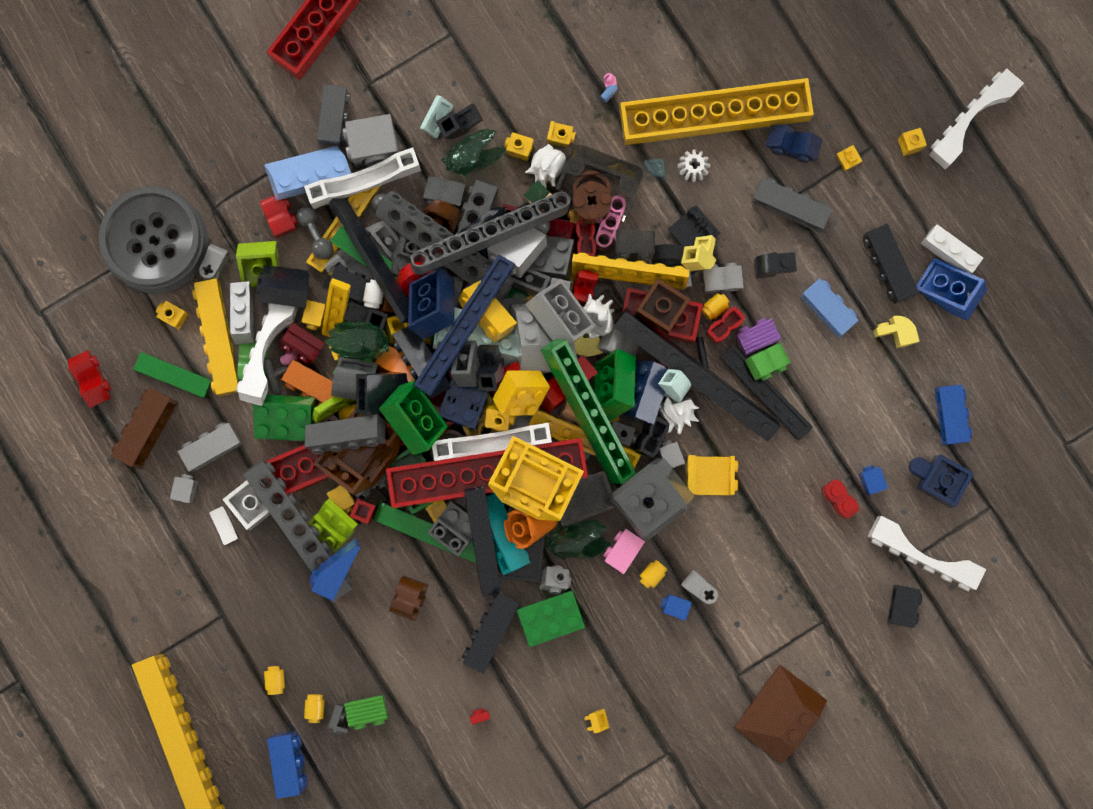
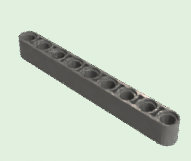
[411,192,571,275]

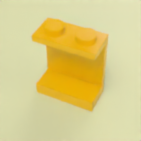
[686,455,738,496]

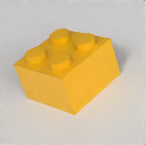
[493,371,550,416]

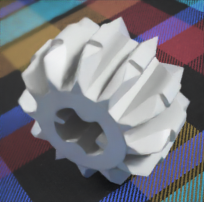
[678,149,710,182]

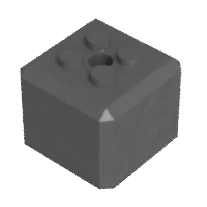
[612,458,695,540]

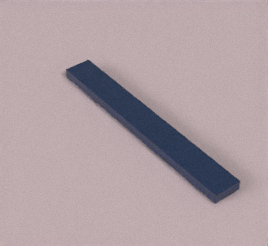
[414,254,516,396]

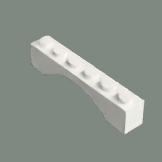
[929,69,1024,169]
[304,147,421,209]
[236,304,299,406]
[432,423,552,461]
[867,516,986,592]

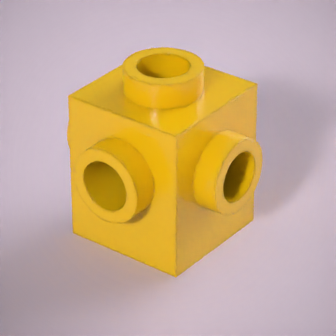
[485,402,516,432]

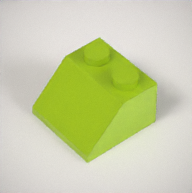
[236,241,280,287]

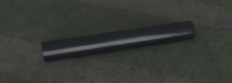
[696,337,709,369]

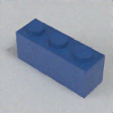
[934,384,972,446]

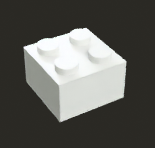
[223,480,278,530]

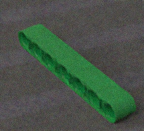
[372,502,498,566]

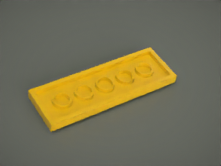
[572,253,690,290]

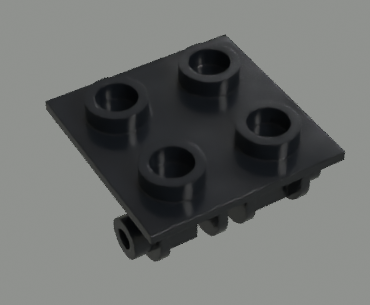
[668,205,721,246]

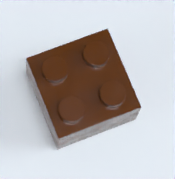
[635,278,690,335]

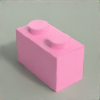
[603,529,645,574]

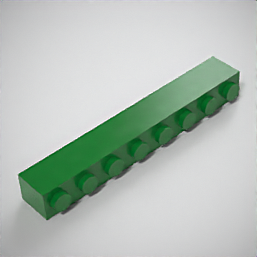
[540,339,636,485]

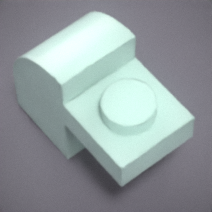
[658,369,691,403]

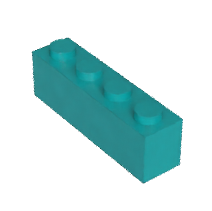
[486,493,530,576]

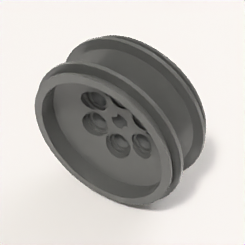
[98,186,209,294]

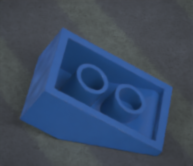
[916,258,987,321]
[309,539,360,601]

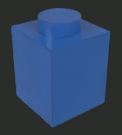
[858,465,888,496]
[660,594,692,621]

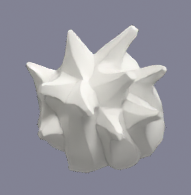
[525,144,566,189]
[582,294,614,339]
[659,396,699,434]

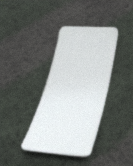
[209,506,237,545]

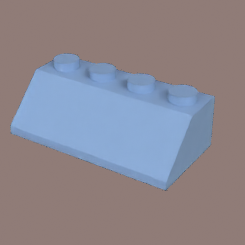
[264,146,351,201]

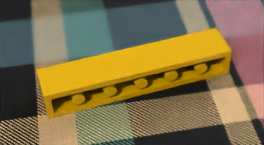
[192,278,239,397]

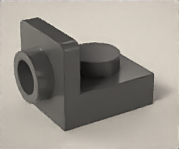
[328,703,350,735]

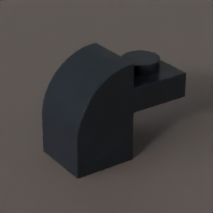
[436,103,483,139]
[754,252,797,278]
[345,302,388,333]
[476,345,504,391]

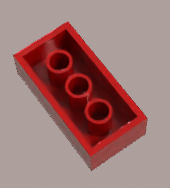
[622,288,703,344]

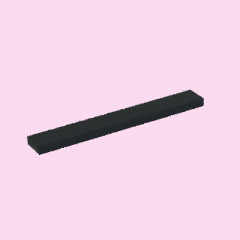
[329,198,409,323]

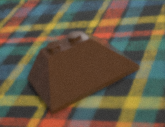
[314,408,401,495]
[734,664,827,763]

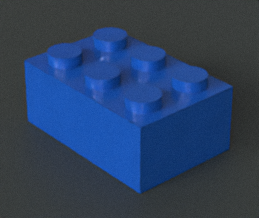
[267,730,308,799]

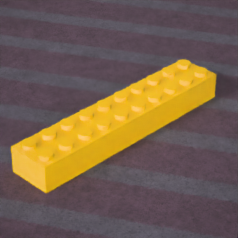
[619,78,814,145]
[132,654,225,809]

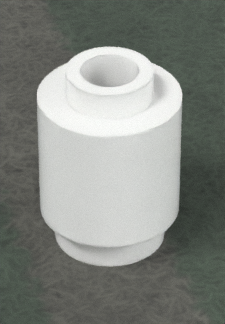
[363,280,384,309]

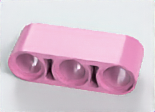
[595,196,626,251]

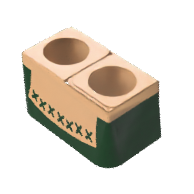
[523,180,552,212]

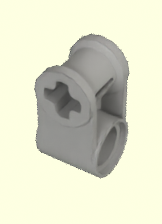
[199,244,230,281]
[681,570,718,604]

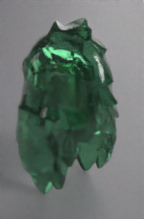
[442,129,506,176]
[325,320,390,360]
[545,520,611,560]

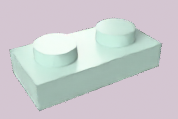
[420,95,454,138]

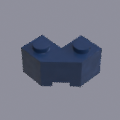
[765,125,823,163]

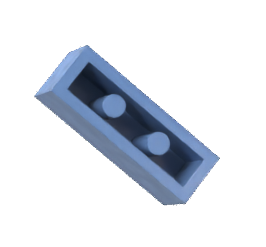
[800,278,859,338]

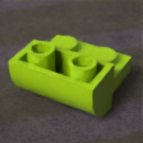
[309,499,358,552]

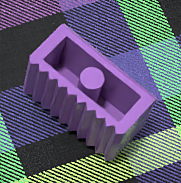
[735,318,781,357]

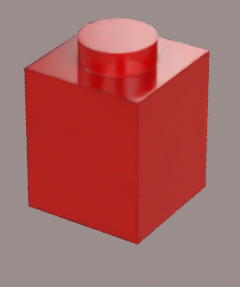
[350,499,377,525]

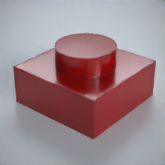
[469,708,491,725]

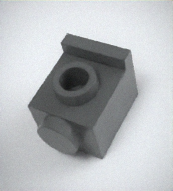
[612,421,638,447]

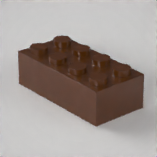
[111,387,179,469]

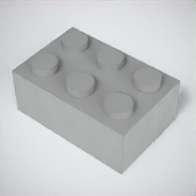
[526,279,596,345]

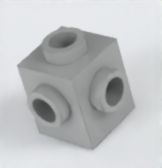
[540,565,571,595]

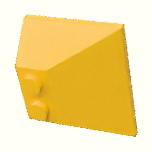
[488,436,584,521]

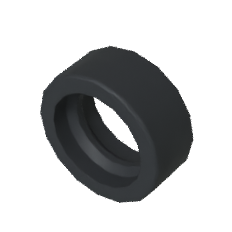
[651,244,686,266]

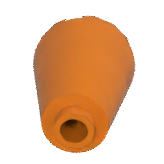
[504,510,557,549]

